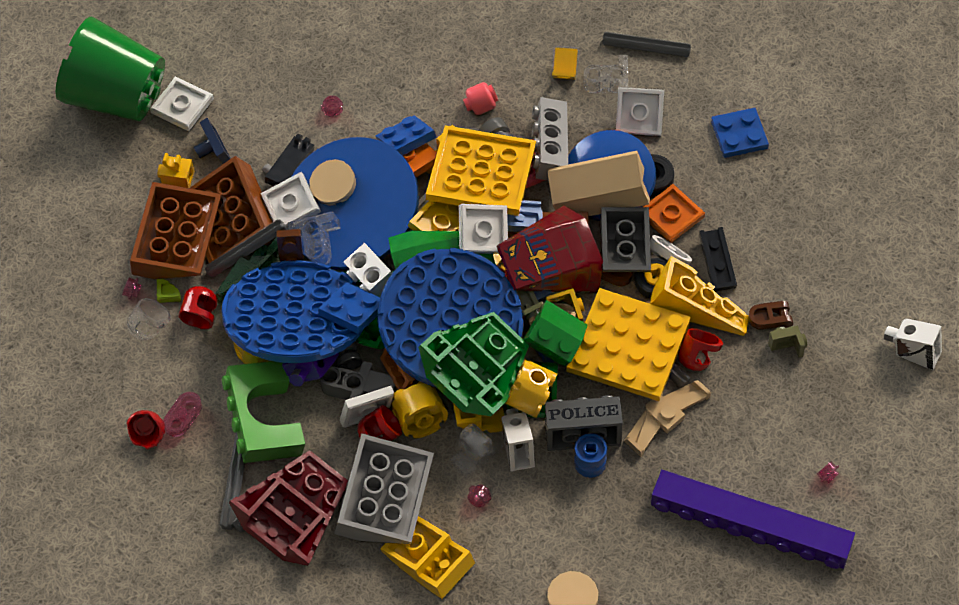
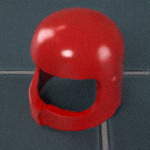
[178,286,218,329]
[677,328,723,371]
[357,405,402,441]

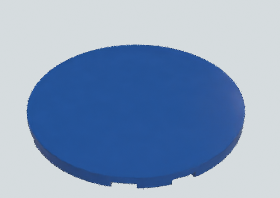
[288,137,419,270]
[377,248,524,387]
[222,260,364,363]

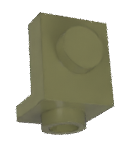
[516,291,543,320]
[768,325,807,358]

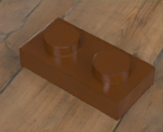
[277,229,304,262]

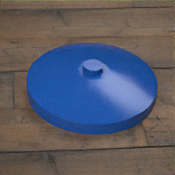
[568,130,656,221]

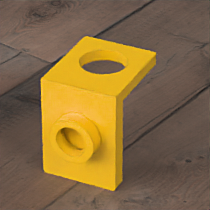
[552,48,578,80]
[546,289,585,321]

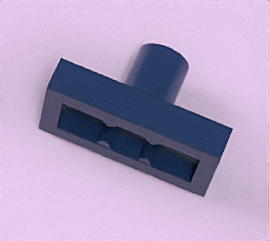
[194,118,231,164]

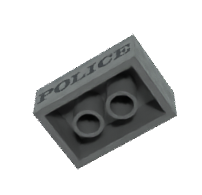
[545,395,623,451]

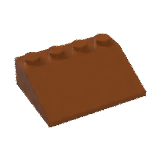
[190,156,277,263]
[130,182,221,279]

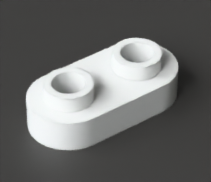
[650,235,692,265]

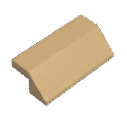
[547,151,650,216]

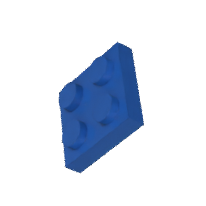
[711,107,769,158]
[375,115,437,156]
[318,282,380,334]

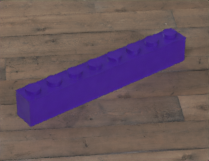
[651,469,855,569]

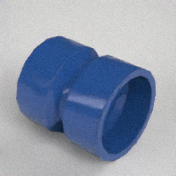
[574,434,607,478]

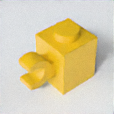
[157,153,195,188]

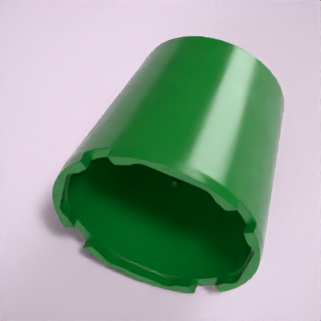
[55,17,165,121]

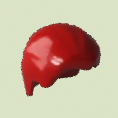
[127,410,165,449]

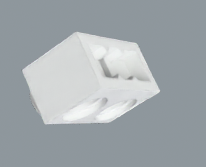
[344,243,392,297]

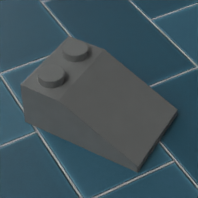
[600,207,651,272]

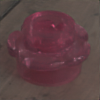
[321,96,343,117]
[122,277,142,300]
[817,461,840,484]
[467,484,492,508]

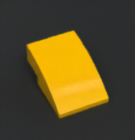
[380,516,475,599]

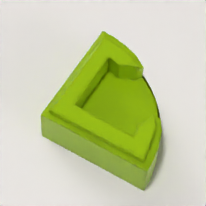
[157,279,182,303]

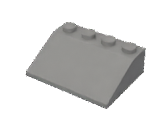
[334,434,434,544]

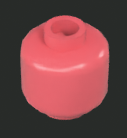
[463,82,499,115]

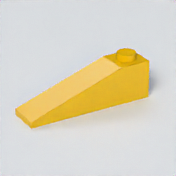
[650,256,748,336]

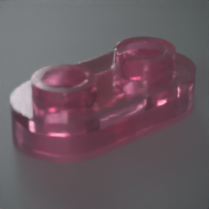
[163,392,202,437]

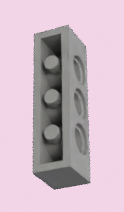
[532,97,568,181]

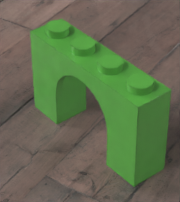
[222,361,305,463]

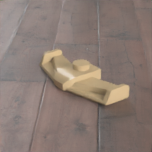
[624,380,711,457]

